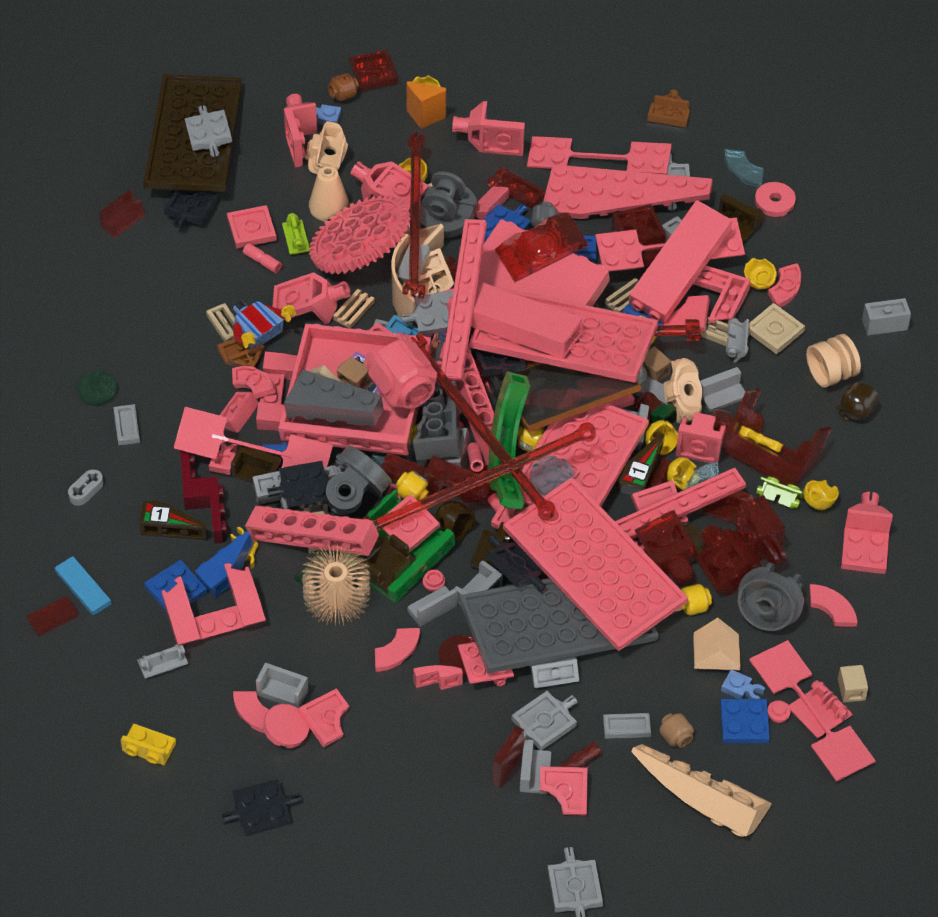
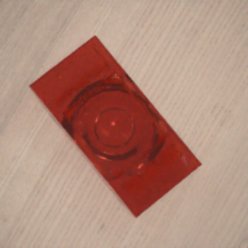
[495,212,588,283]

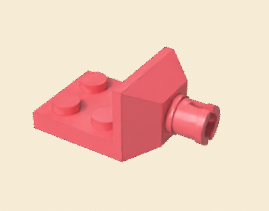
[284,94,317,168]
[452,101,525,156]
[350,161,429,211]
[273,272,351,325]
[841,492,893,574]

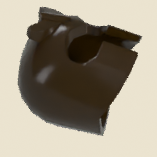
[836,382,879,421]
[431,500,475,542]

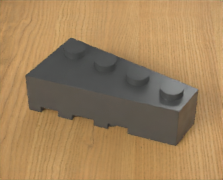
[284,369,384,427]
[413,376,460,460]

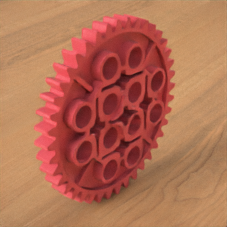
[309,195,411,274]

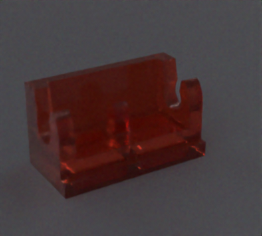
[99,190,145,238]

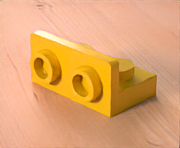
[121,723,176,766]

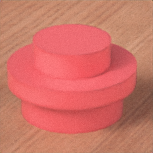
[423,570,445,592]
[768,701,791,723]

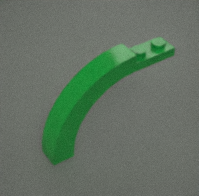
[488,372,530,509]

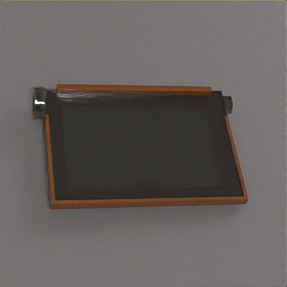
[489,361,641,432]

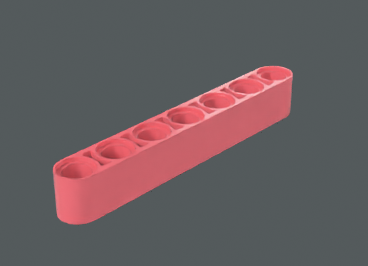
[443,345,494,470]

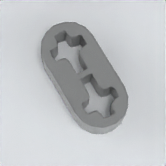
[68,469,104,506]

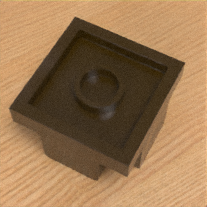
[355,534,416,595]

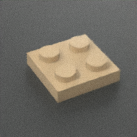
[748,303,805,354]

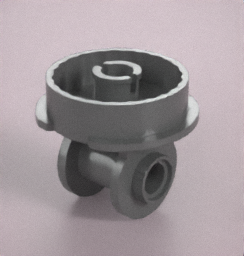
[417,171,477,238]
[326,445,392,516]
[738,562,804,631]

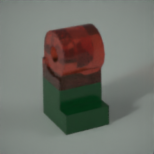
[634,391,676,424]

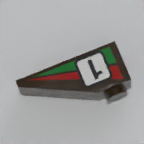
[616,433,665,496]
[139,501,207,541]

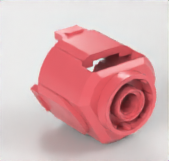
[363,332,437,409]

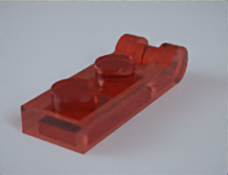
[487,168,545,208]

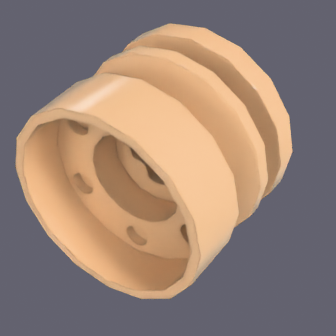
[806,334,861,387]

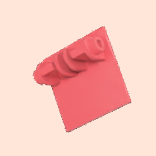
[458,642,514,686]
[789,680,853,739]

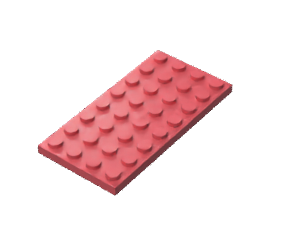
[469,287,658,383]
[491,389,649,529]
[503,477,688,651]

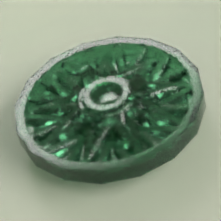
[76,371,117,405]

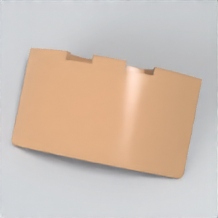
[392,234,418,327]

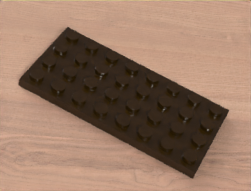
[143,74,242,192]

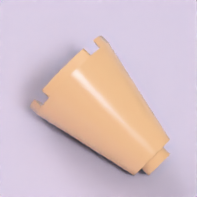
[309,166,349,222]

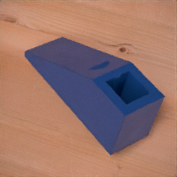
[195,531,254,598]

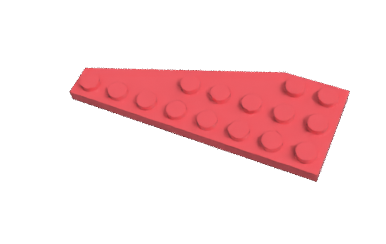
[543,164,713,219]

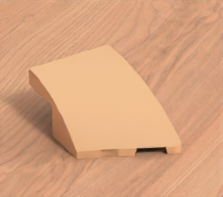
[409,248,454,296]

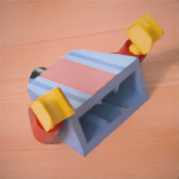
[233,300,297,349]

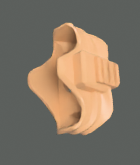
[305,121,348,174]
[663,358,702,423]

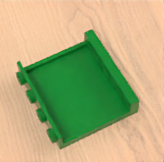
[335,490,455,604]

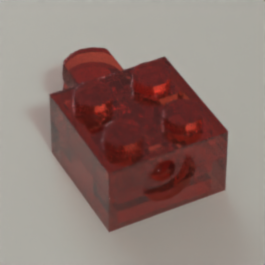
[611,204,666,267]
[736,495,787,566]
[634,510,697,583]
[696,525,763,595]

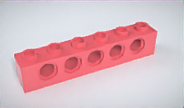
[245,506,379,556]

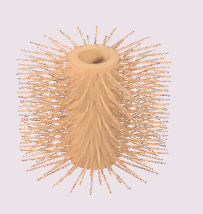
[302,544,370,625]

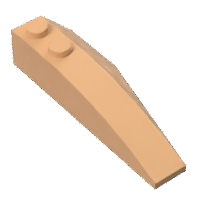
[632,744,772,837]

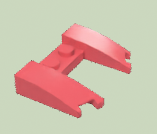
[693,266,750,323]
[256,352,297,431]
[161,563,266,646]

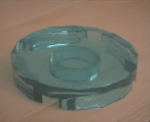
[530,455,574,496]

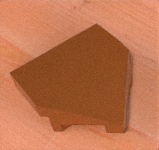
[647,89,690,128]
[217,339,264,367]

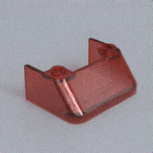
[723,388,832,486]

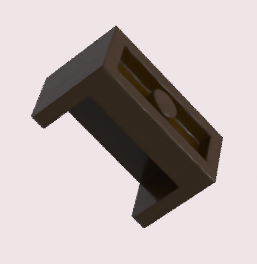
[231,446,282,484]

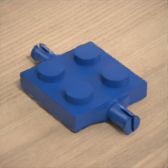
[483,204,532,243]

